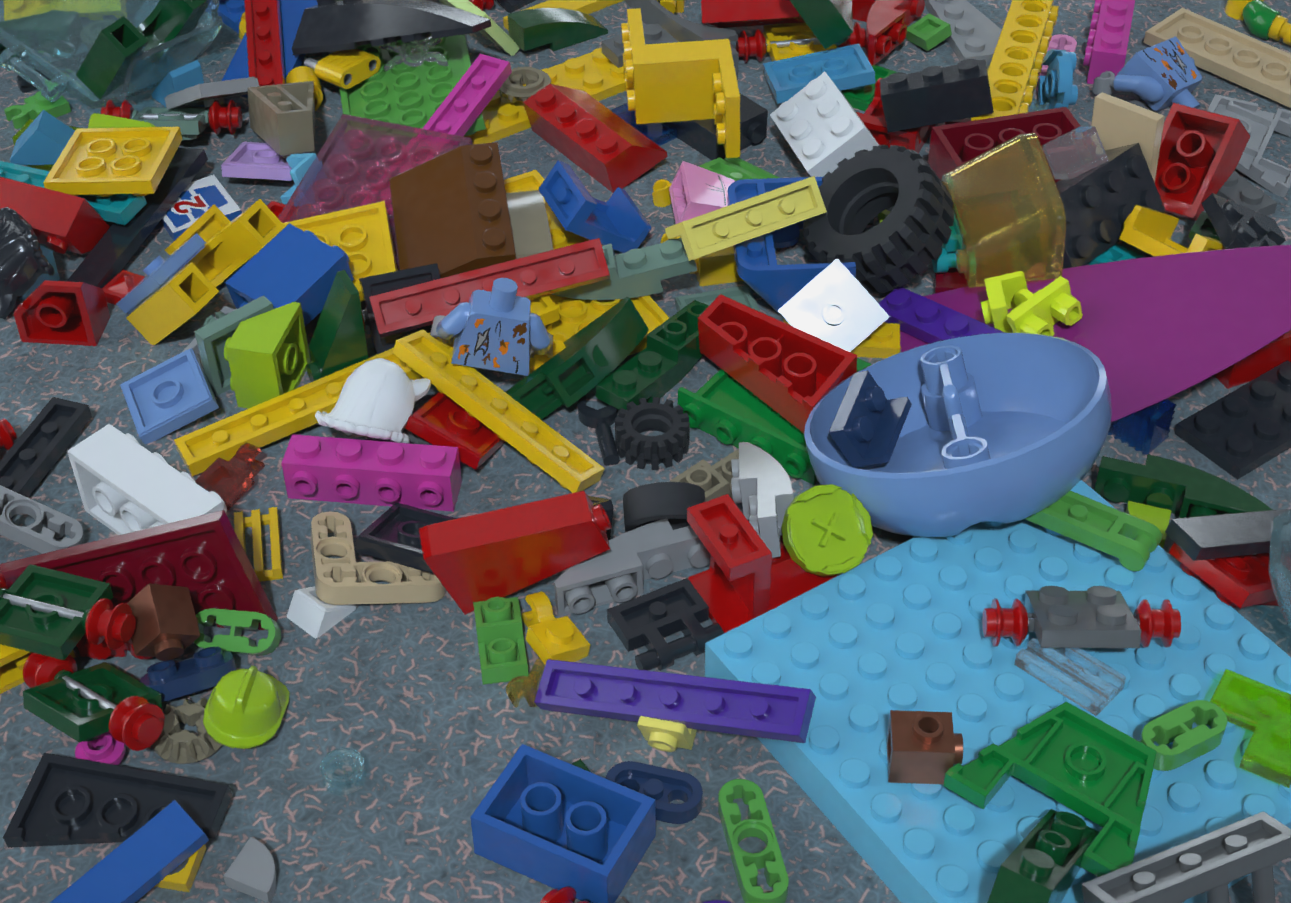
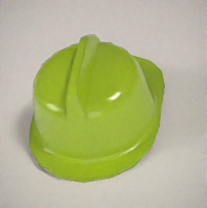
[203,665,289,749]

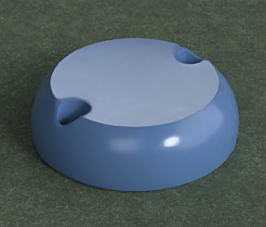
[804,333,1112,537]

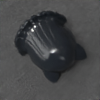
[0,207,55,320]

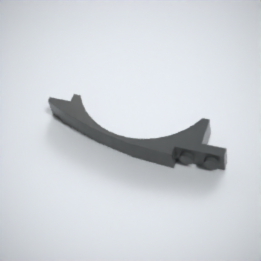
[624,0,739,80]

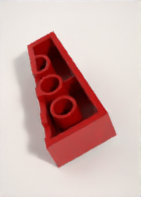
[698,294,857,433]

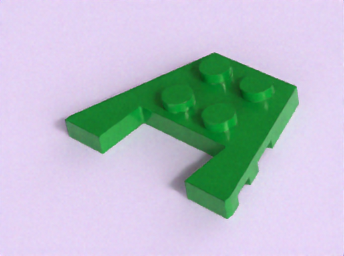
[943,702,1157,877]

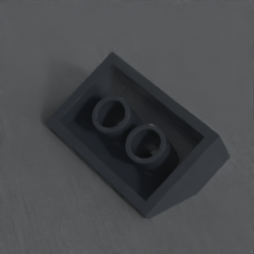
[880,59,994,133]

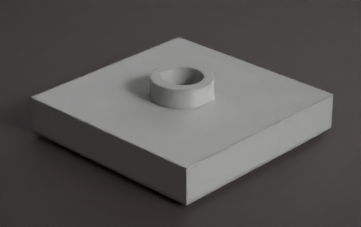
[164,77,259,110]

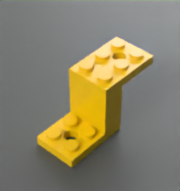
[621,8,740,158]

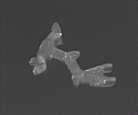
[379,36,449,71]

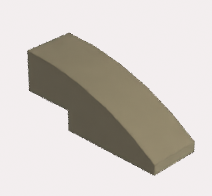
[506,190,553,259]

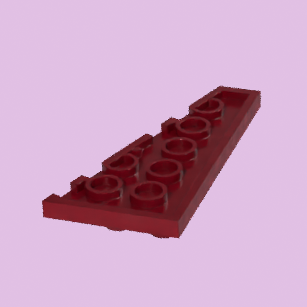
[0,510,278,630]

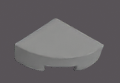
[223,837,277,903]

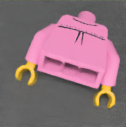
[652,161,735,243]

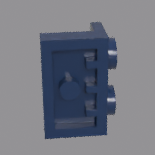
[829,371,912,467]

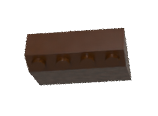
[389,142,516,279]

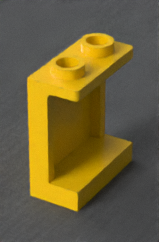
[1119,205,1225,256]

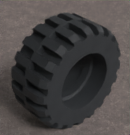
[803,145,955,294]

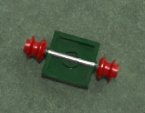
[0,564,136,660]
[23,652,165,751]

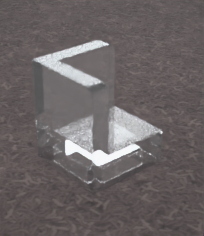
[1042,126,1109,180]

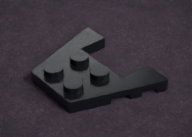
[1201,193,1286,249]

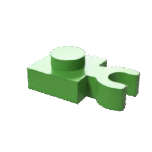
[4,88,71,129]

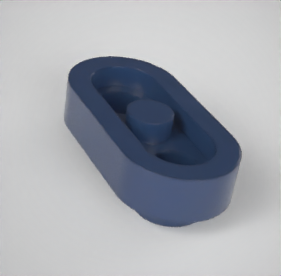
[140,647,237,702]
[605,761,703,824]

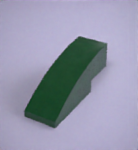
[508,8,608,52]

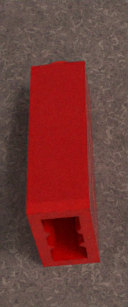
[419,491,612,615]

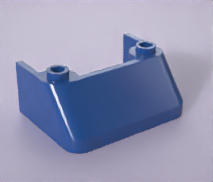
[727,177,856,313]

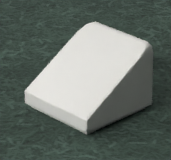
[287,586,357,639]

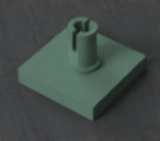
[194,295,273,396]

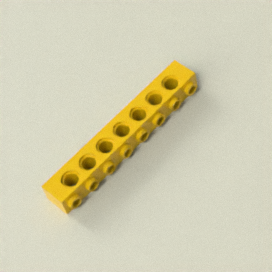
[971,0,1059,121]

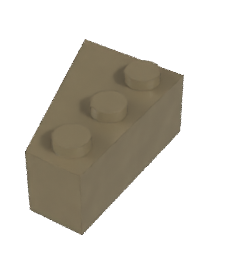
[247,81,316,158]

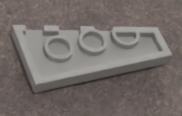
[924,0,1002,65]

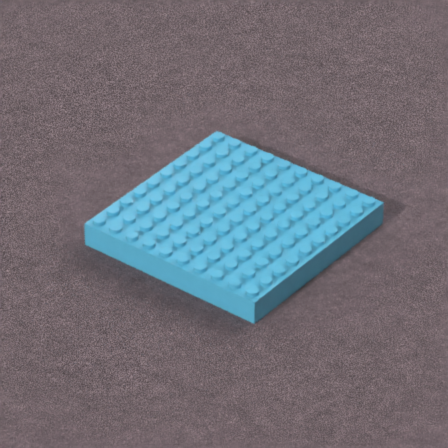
[705,480,1291,903]

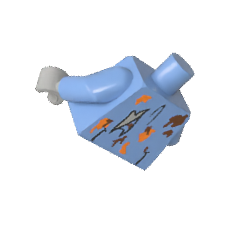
[1093,36,1202,112]
[430,278,553,376]

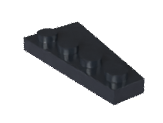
[3,753,232,848]

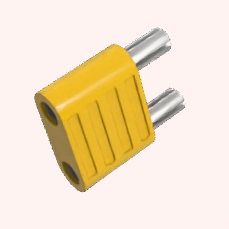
[304,48,381,89]

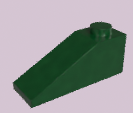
[306,270,368,382]

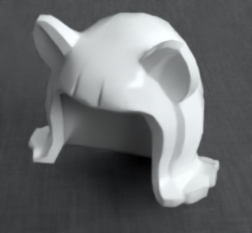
[315,358,431,443]

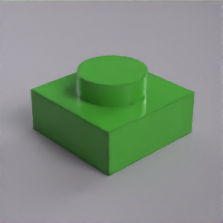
[906,13,952,51]

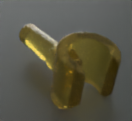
[506,658,545,707]

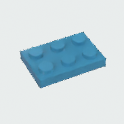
[763,44,876,104]

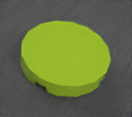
[781,484,873,577]

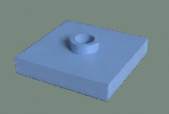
[116,233,206,314]
[120,348,219,444]

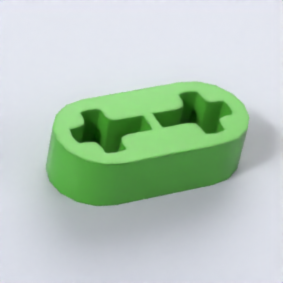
[194,608,281,656]
[1139,700,1228,771]

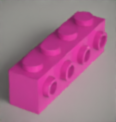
[1083,0,1135,84]
[281,434,462,512]

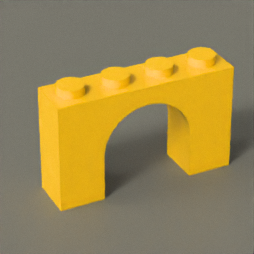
[126,199,285,345]

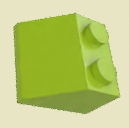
[224,302,311,409]

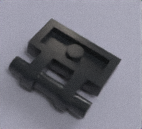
[607,578,724,671]

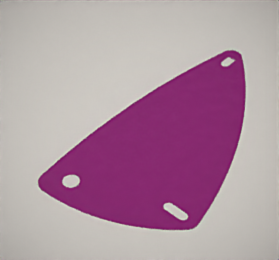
[900,245,1291,422]

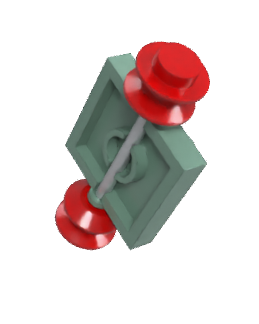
[101,100,242,140]

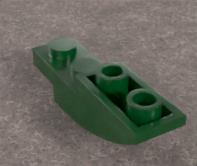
[505,297,649,420]
[596,300,708,410]
[1094,454,1273,518]

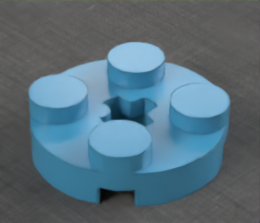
[1038,49,1078,110]

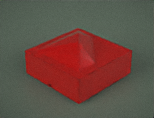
[102,270,145,305]

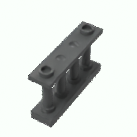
[1082,811,1291,903]

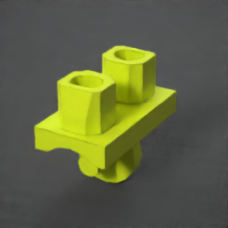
[1006,276,1083,336]

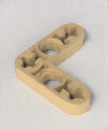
[311,512,446,605]

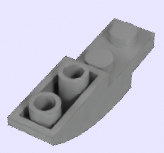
[731,442,794,558]
[554,519,710,617]

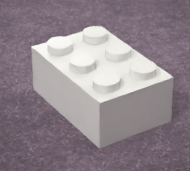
[770,72,879,177]

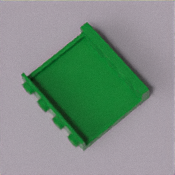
[678,358,872,485]

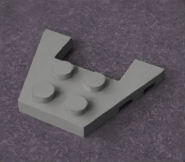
[1207,94,1291,198]

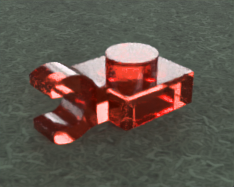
[195,442,265,510]

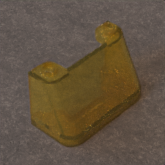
[942,133,1066,288]

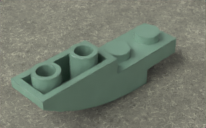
[552,238,697,300]

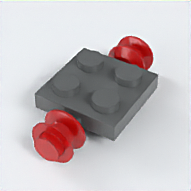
[982,586,1181,648]

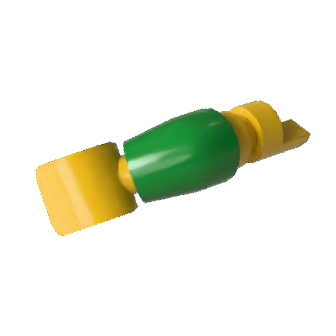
[1225,0,1291,46]

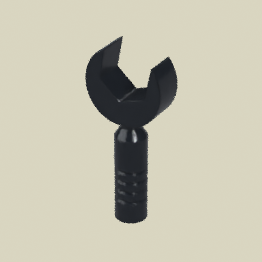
[578,394,620,466]

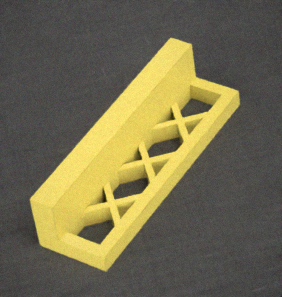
[665,176,827,261]

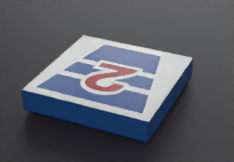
[160,175,242,241]

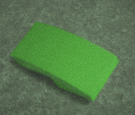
[473,597,529,685]

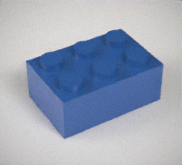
[470,744,656,903]

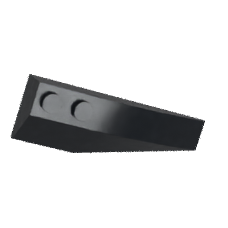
[292,0,491,55]

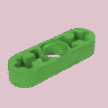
[718,779,789,903]

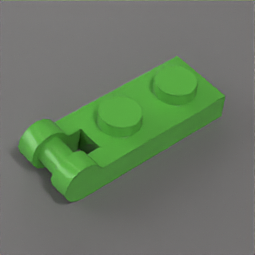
[1025,491,1162,571]

